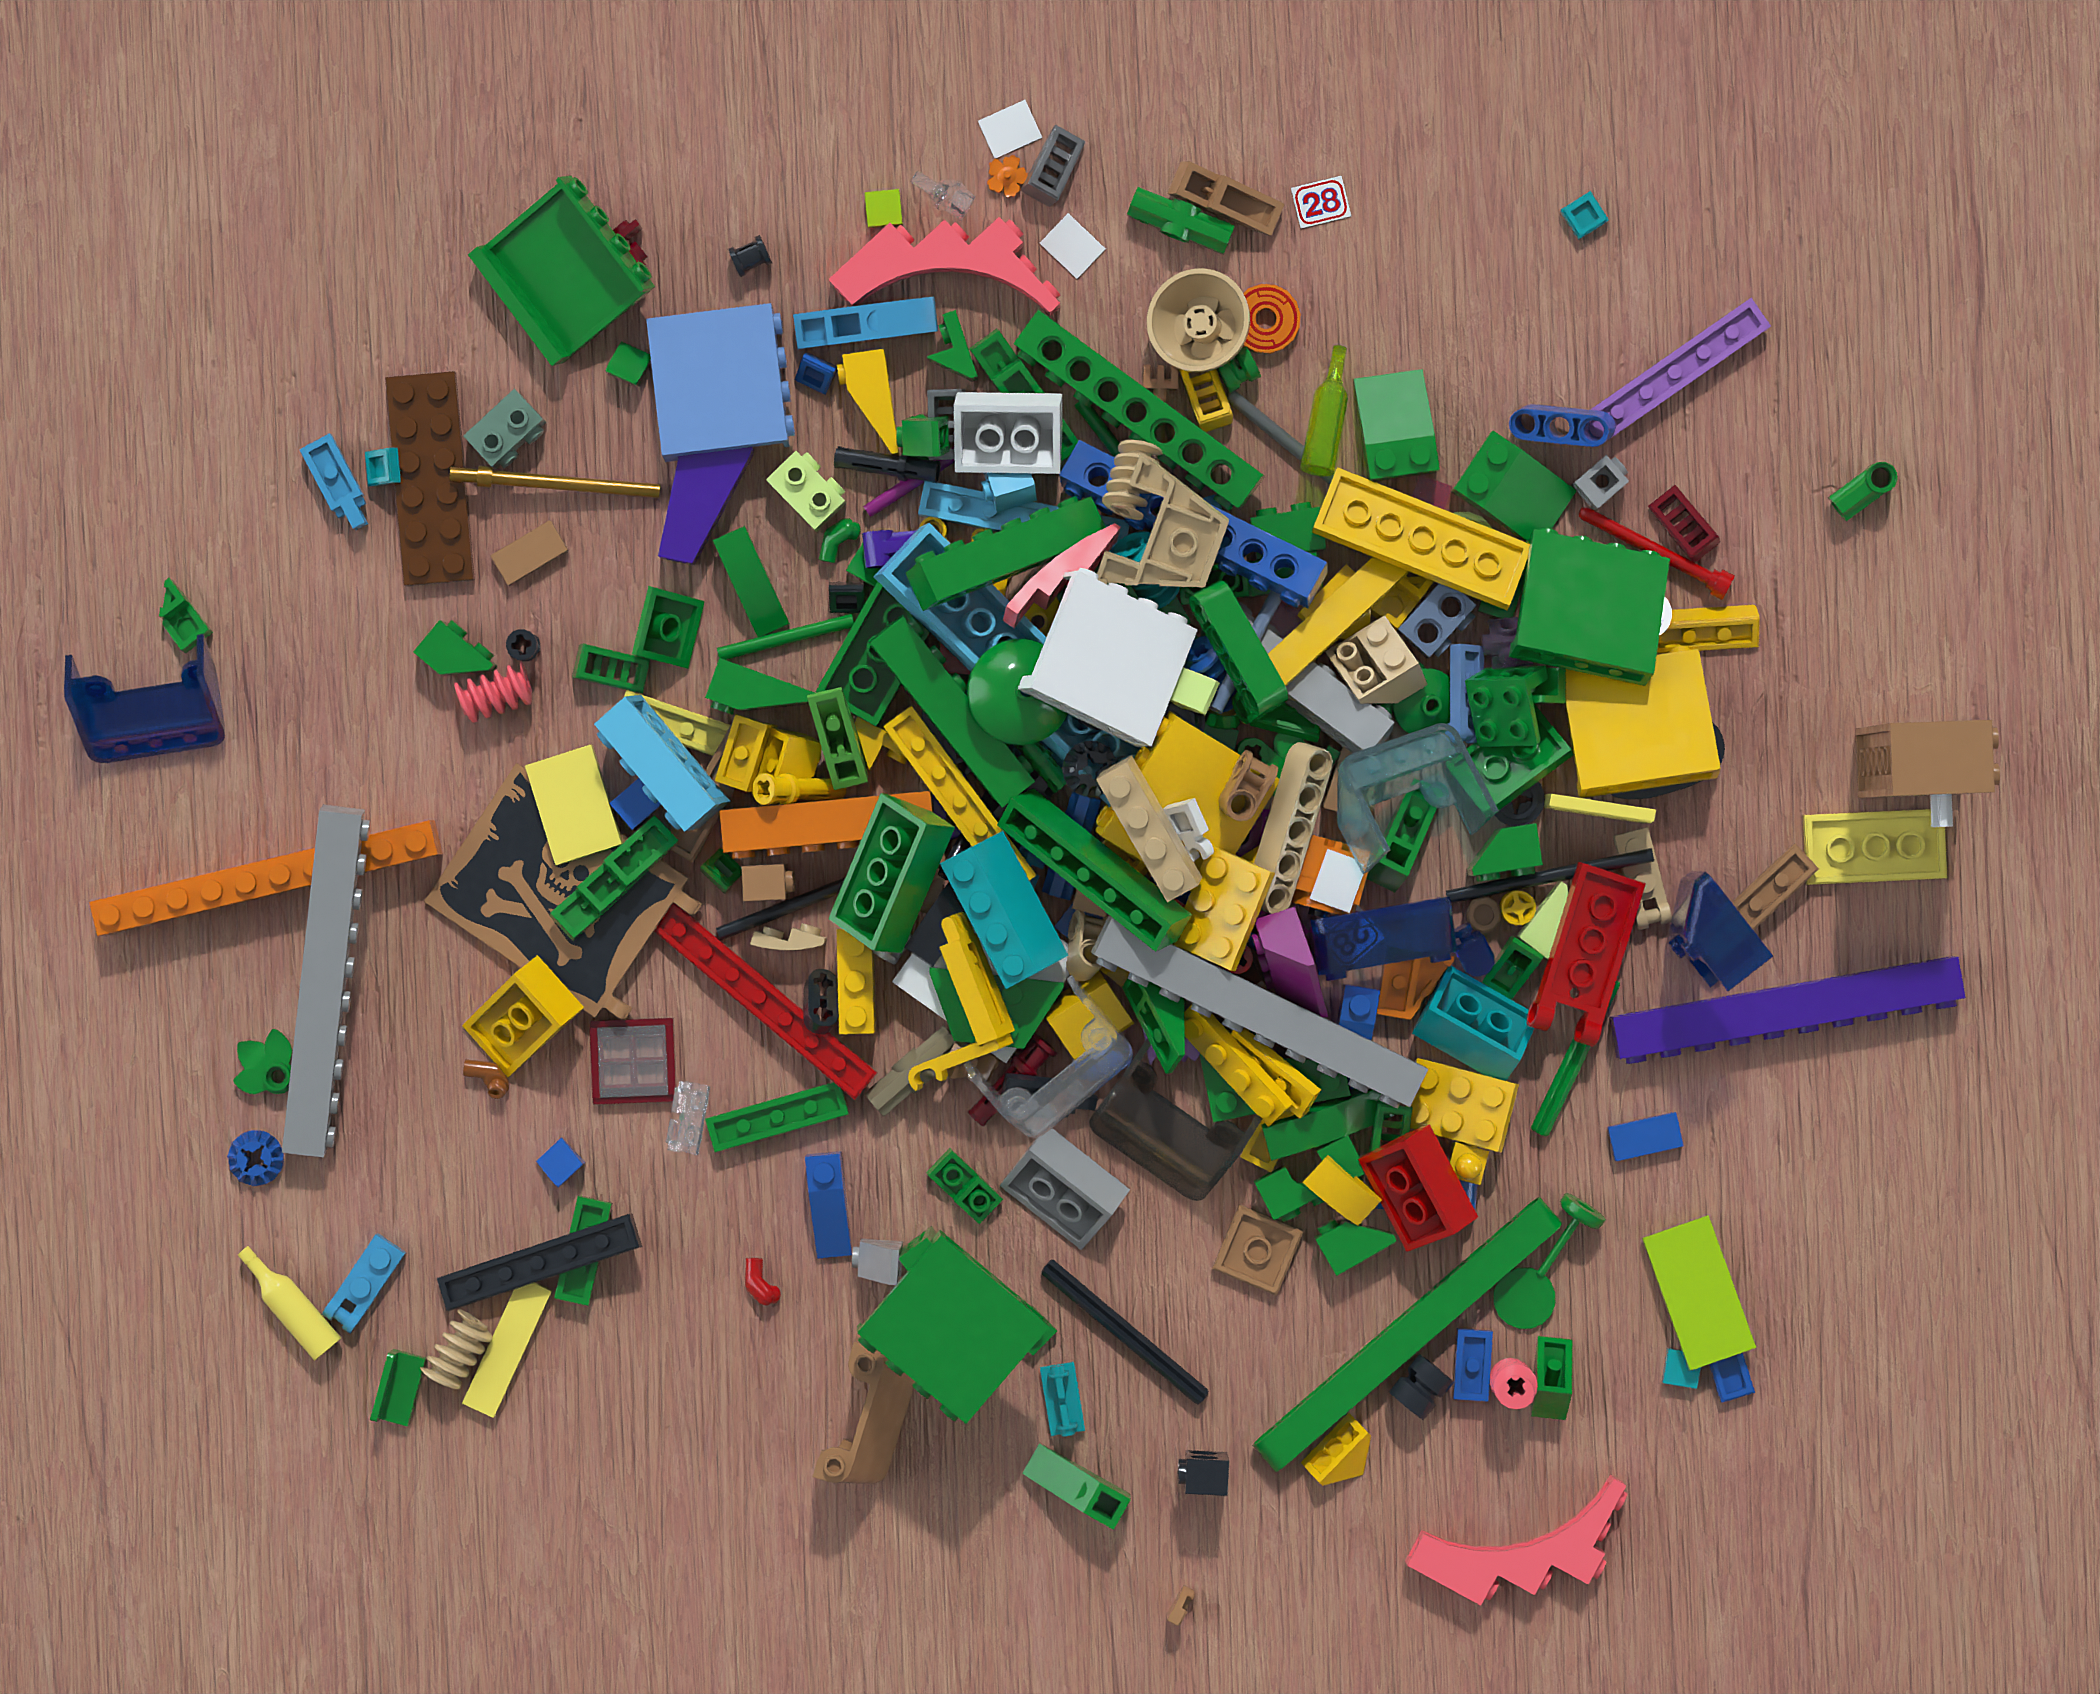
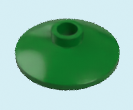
[1392,668,1450,737]

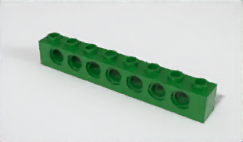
[1013,310,1265,511]

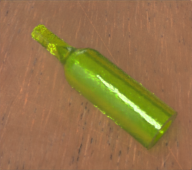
[1300,345,1348,477]

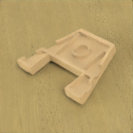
[1097,452,1229,587]

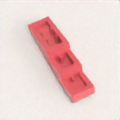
[1003,523,1121,628]

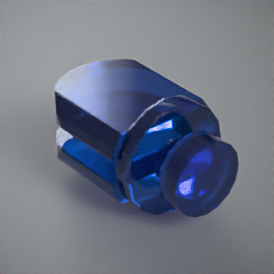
[1451,922,1495,977]

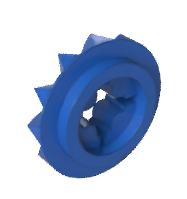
[227,1130,284,1186]

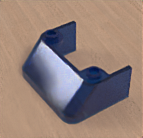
[64,634,225,763]
[1668,871,1773,991]
[1306,895,1457,981]

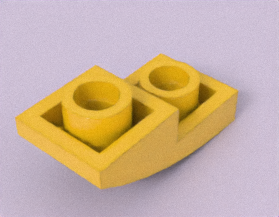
[1303,1155,1382,1226]

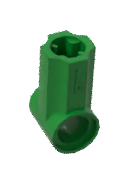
[1828,462,1898,522]

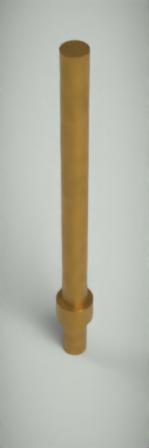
[449,466,660,498]

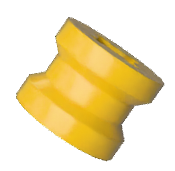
[1499,890,1536,925]

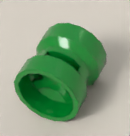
[1217,346,1261,393]

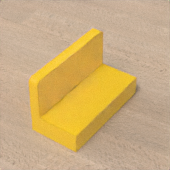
[715,714,778,792]

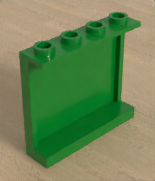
[468,175,655,366]
[1509,528,1670,686]
[857,1230,1050,1424]

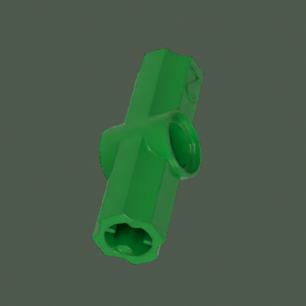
[1127,187,1235,255]

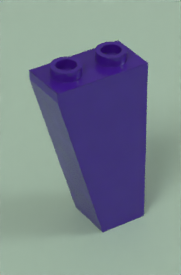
[658,447,754,565]

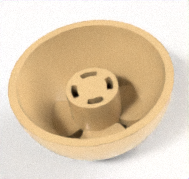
[1147,268,1250,372]

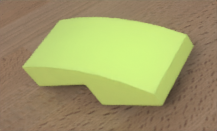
[1170,667,1220,715]

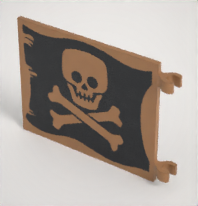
[424,763,702,1020]

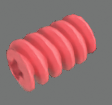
[454,661,532,723]
[1490,1358,1538,1409]

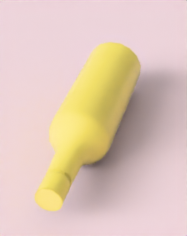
[238,1246,341,1361]

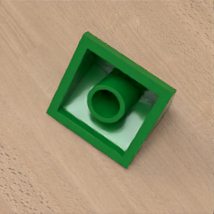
[632,586,705,669]

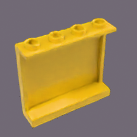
[1565,646,1721,798]
[1095,711,1279,890]

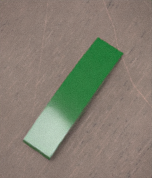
[969,328,1078,461]
[549,815,679,941]
[1261,1088,1396,1161]

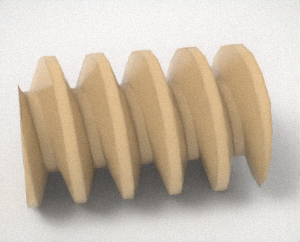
[1102,440,1163,520]
[420,1309,492,1389]

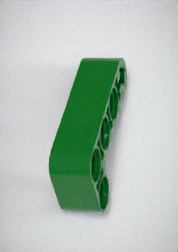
[1189,580,1288,724]

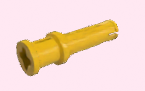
[752,773,846,805]

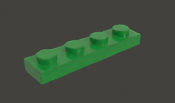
[705,1082,849,1152]

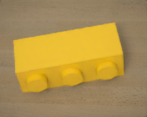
[836,928,876,1034]

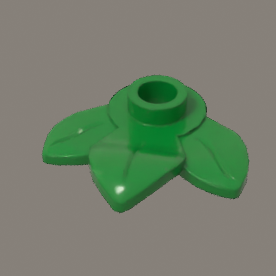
[233,1029,293,1094]

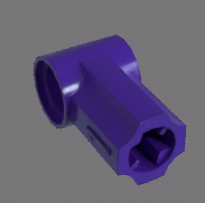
[862,530,917,569]

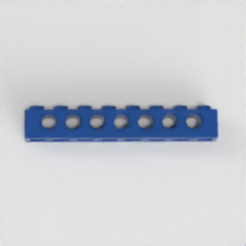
[1059,440,1328,608]

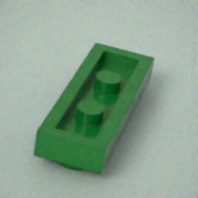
[554,1195,613,1306]

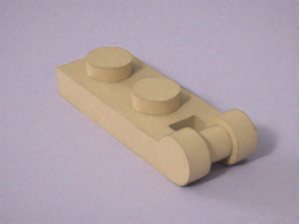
[1613,827,1672,931]

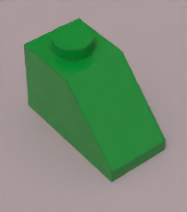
[896,417,950,457]
[1314,1218,1397,1276]
[1531,1336,1572,1420]

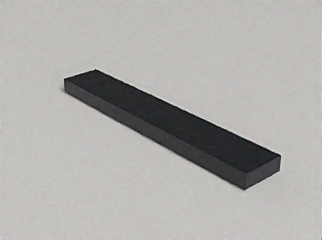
[437,1213,643,1311]

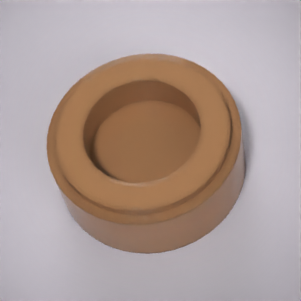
[1465,897,1501,932]

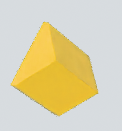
[1045,971,1134,1062]

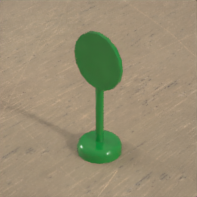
[1494,1193,1606,1329]

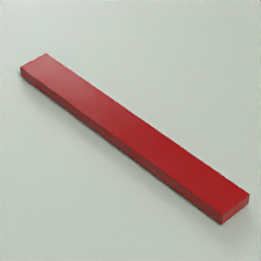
[654,903,878,1100]

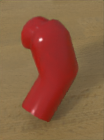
[745,1258,781,1306]

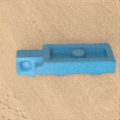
[299,433,368,530]

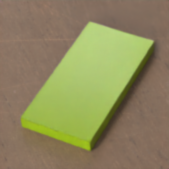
[1642,1215,1756,1371]

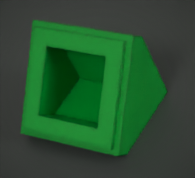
[700,848,742,894]

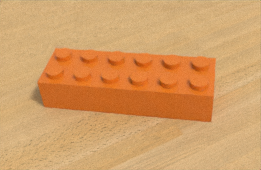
[720,791,934,859]

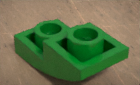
[926,1148,1003,1224]

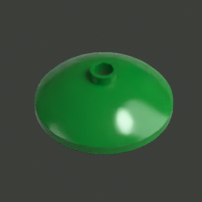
[967,639,1068,745]

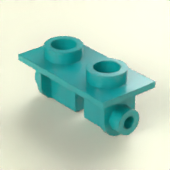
[1040,1362,1085,1437]

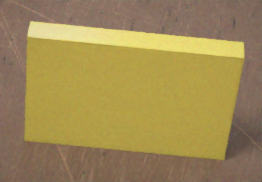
[525,745,623,866]
[1544,794,1656,824]

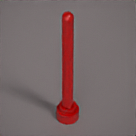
[1579,507,1735,600]

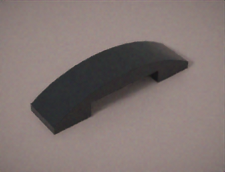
[904,882,966,967]

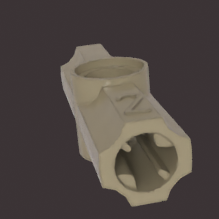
[865,1025,959,1116]

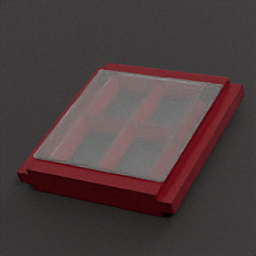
[590,1018,677,1105]

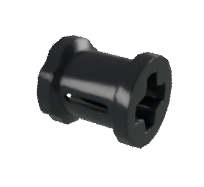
[728,235,772,277]
[506,629,541,662]

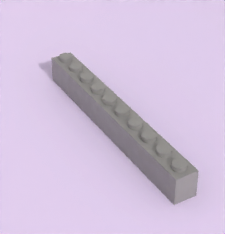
[282,804,370,1158]
[1091,915,1428,1109]

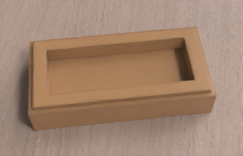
[490,520,569,586]

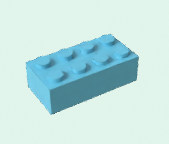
[594,695,730,832]

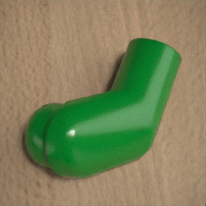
[818,518,861,563]

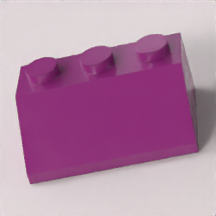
[1252,907,1328,1018]

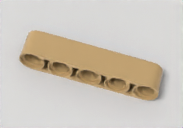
[1254,742,1333,914]

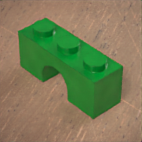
[1253,1135,1365,1222]

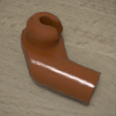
[463,1059,509,1099]

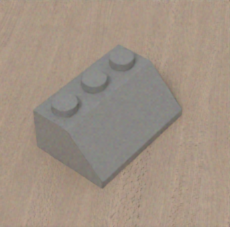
[999,1125,1130,1250]

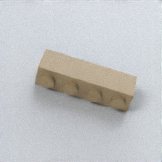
[1096,755,1202,902]

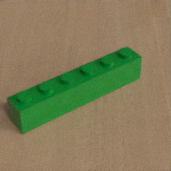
[905,496,1106,611]
[868,616,1035,808]
[997,789,1192,952]

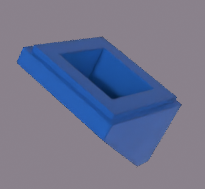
[536,1137,586,1187]

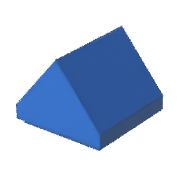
[794,352,838,395]

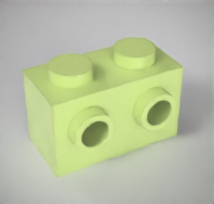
[766,451,846,532]

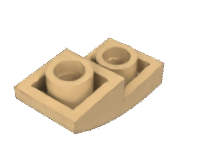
[750,923,827,950]

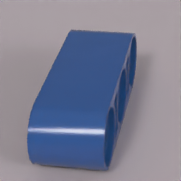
[1509,404,1616,447]

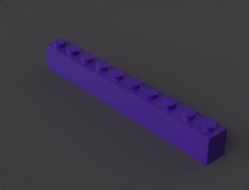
[1609,956,1966,1064]

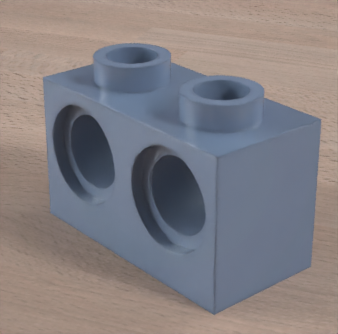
[1396,584,1476,658]

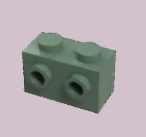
[464,388,546,469]

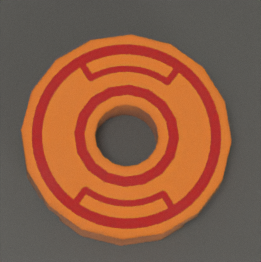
[1243,284,1301,354]

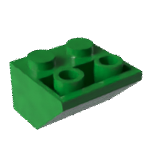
[1467,823,1543,882]

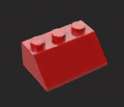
[1358,1124,1478,1252]

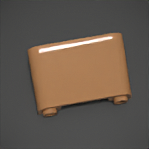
[812,1334,915,1484]

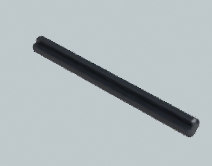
[1041,1259,1209,1405]

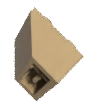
[1325,615,1428,704]

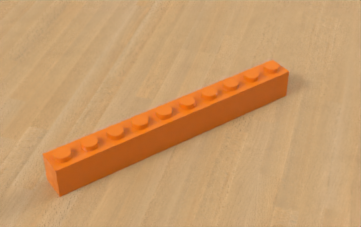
[89,820,443,936]

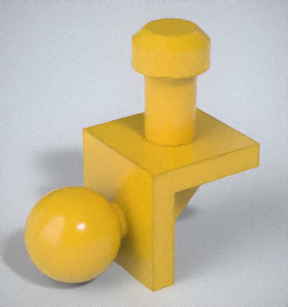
[1450,1142,1489,1185]

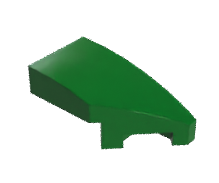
[159,578,213,654]

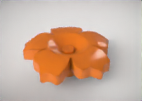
[987,155,1028,198]

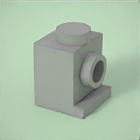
[1572,455,1629,511]

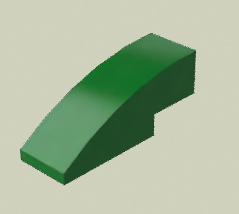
[713,526,790,637]

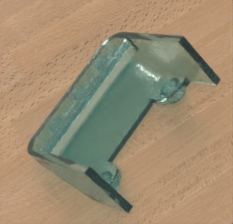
[1337,723,1499,874]

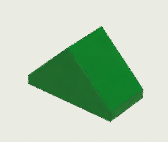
[1482,936,1544,1000]

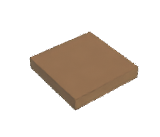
[1212,1204,1304,1296]

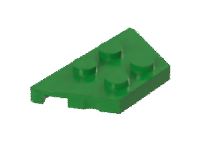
[929,967,1064,1049]

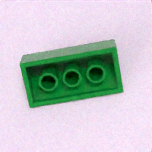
[828,793,955,953]

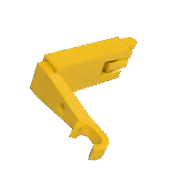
[908,912,1015,1091]

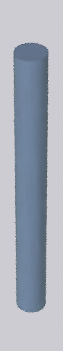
[1209,591,1281,714]

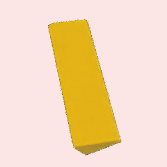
[1657,605,1760,653]

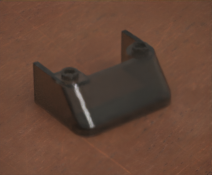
[1089,1038,1263,1201]

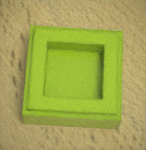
[865,189,903,228]

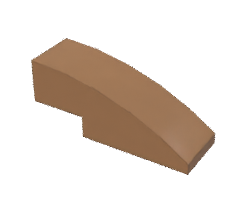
[1167,161,1284,236]

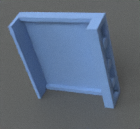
[646,303,795,462]

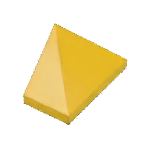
[1301,1413,1371,1486]

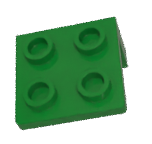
[1465,666,1548,747]

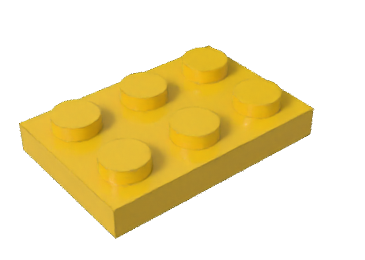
[1173,846,1275,971]
[1401,1058,1519,1152]

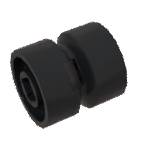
[1389,1354,1455,1420]

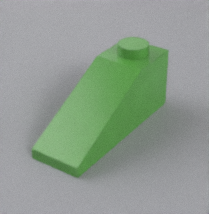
[807,687,868,790]

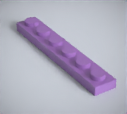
[1589,298,1771,447]

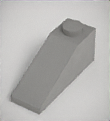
[852,1239,903,1285]

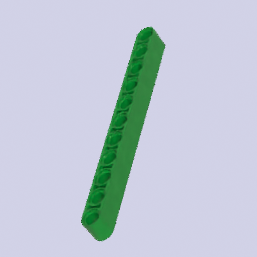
[1252,1197,1563,1472]

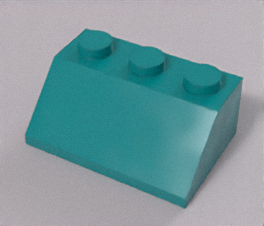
[1412,966,1535,1081]

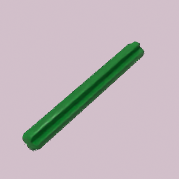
[1531,980,1620,1137]

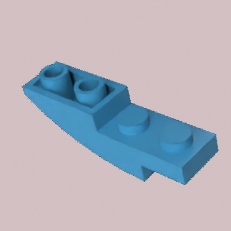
[793,296,939,349]

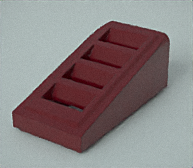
[1648,485,1720,562]

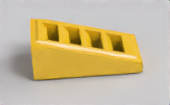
[1178,368,1233,432]

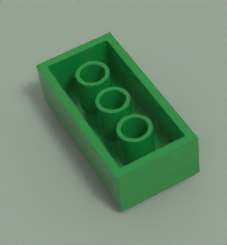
[815,582,931,727]

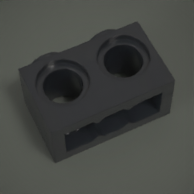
[1178,1450,1229,1496]

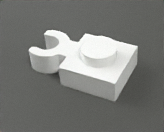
[1163,798,1214,862]

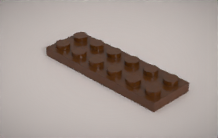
[385,371,475,586]

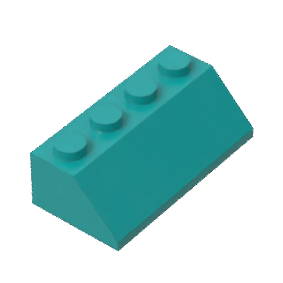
[940,831,1068,989]

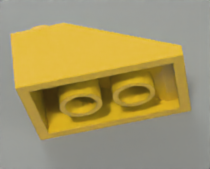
[462,955,584,1077]

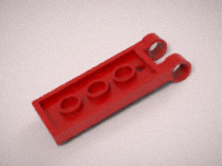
[1527,862,1646,1047]

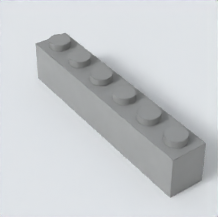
[1200,601,1394,764]

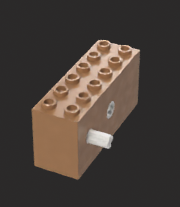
[1855,720,2000,827]

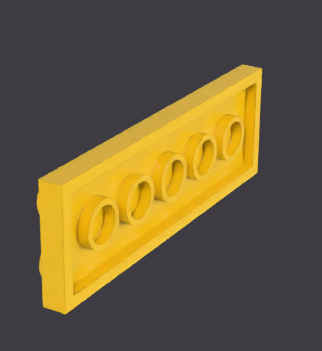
[1312,467,1530,610]

